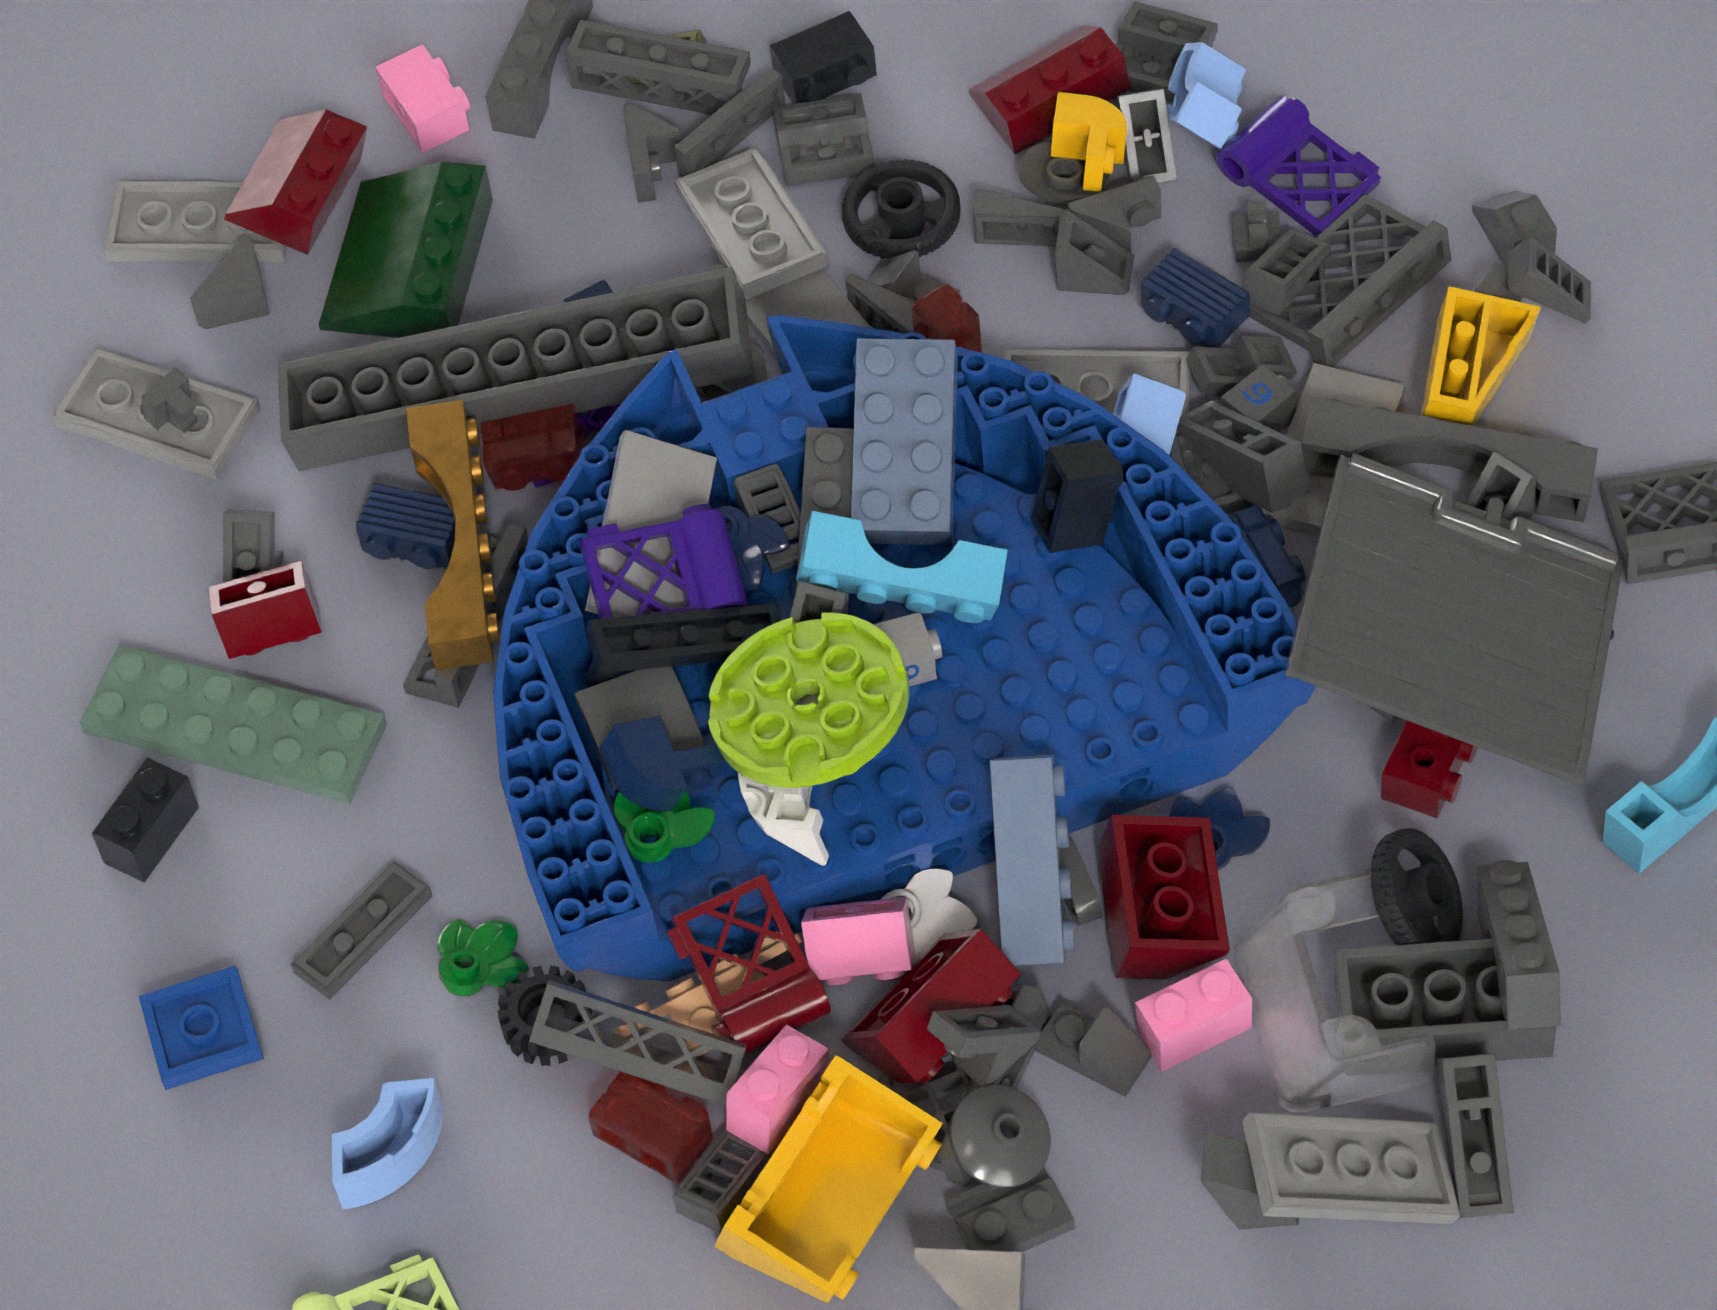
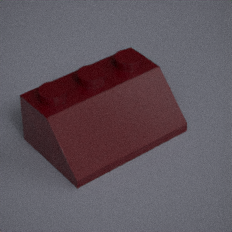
[969,26,1131,154]
[224,109,367,255]
[1097,815,1230,979]
[841,929,1021,1083]

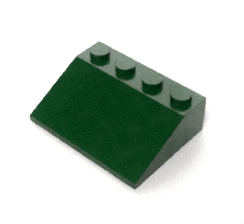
[318,161,493,338]

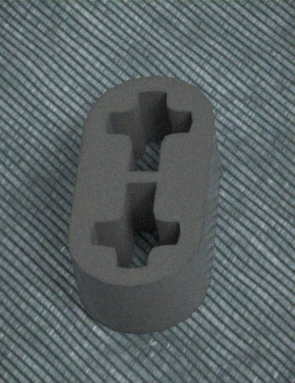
[1060,835,1102,926]

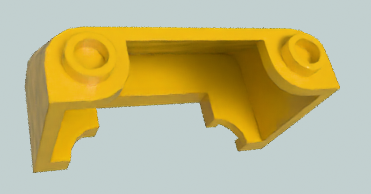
[714,1055,943,1303]

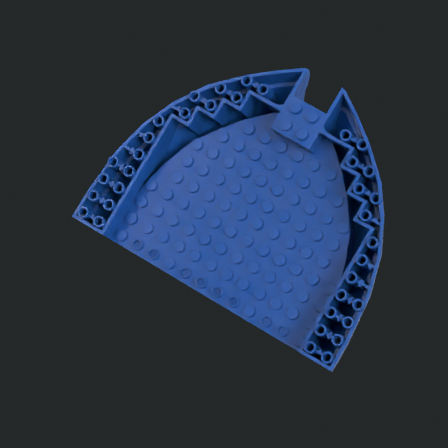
[493,315,1316,982]

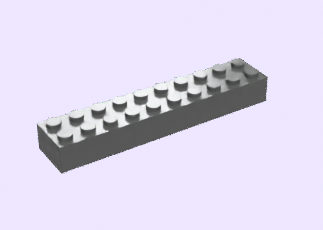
[278,267,754,471]

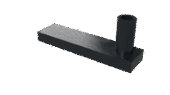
[585,603,781,688]

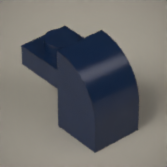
[599,716,726,812]

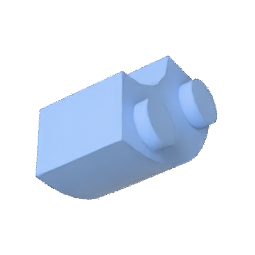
[1166,42,1246,149]
[332,1078,444,1209]

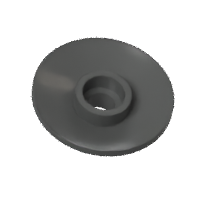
[1018,140,1110,203]
[949,1085,1051,1188]

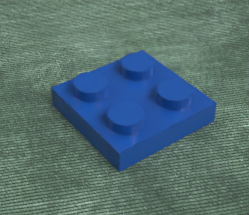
[138,965,264,1090]

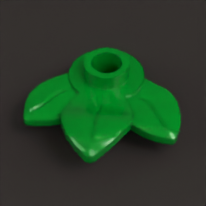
[614,792,715,863]
[437,919,529,996]

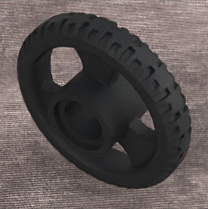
[842,159,961,259]
[1371,828,1463,945]

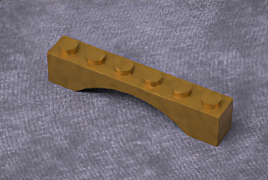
[406,400,501,670]

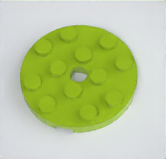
[708,613,910,788]

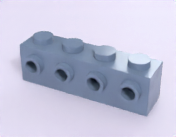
[990,754,1075,965]

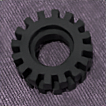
[497,965,593,1066]

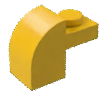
[1051,92,1127,192]

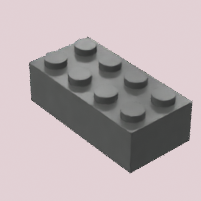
[1334,939,1556,1071]

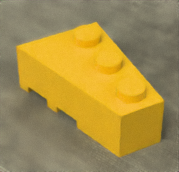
[1421,286,1541,425]

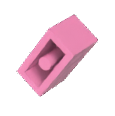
[375,44,471,153]
[801,897,916,985]
[1135,958,1252,1072]
[726,1025,829,1155]

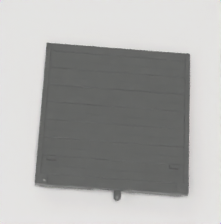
[1285,453,1623,787]

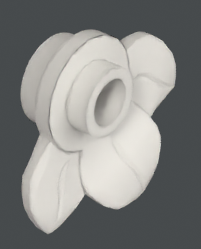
[881,869,978,964]

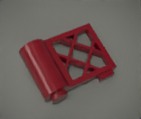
[666,874,831,1055]

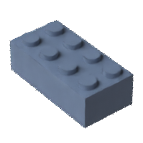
[851,338,958,545]

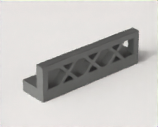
[566,20,751,115]
[403,523,529,708]
[529,980,747,1106]

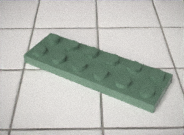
[80,644,387,804]

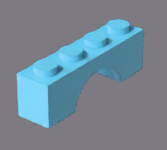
[796,511,1008,623]
[1602,717,1717,874]

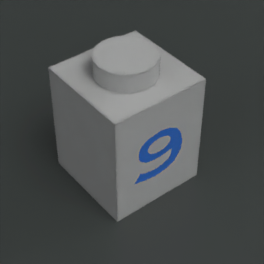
[873,612,943,687]

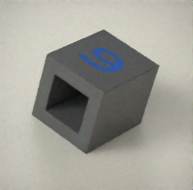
[1222,364,1296,432]

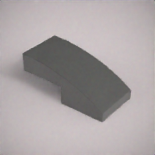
[1186,335,1297,395]

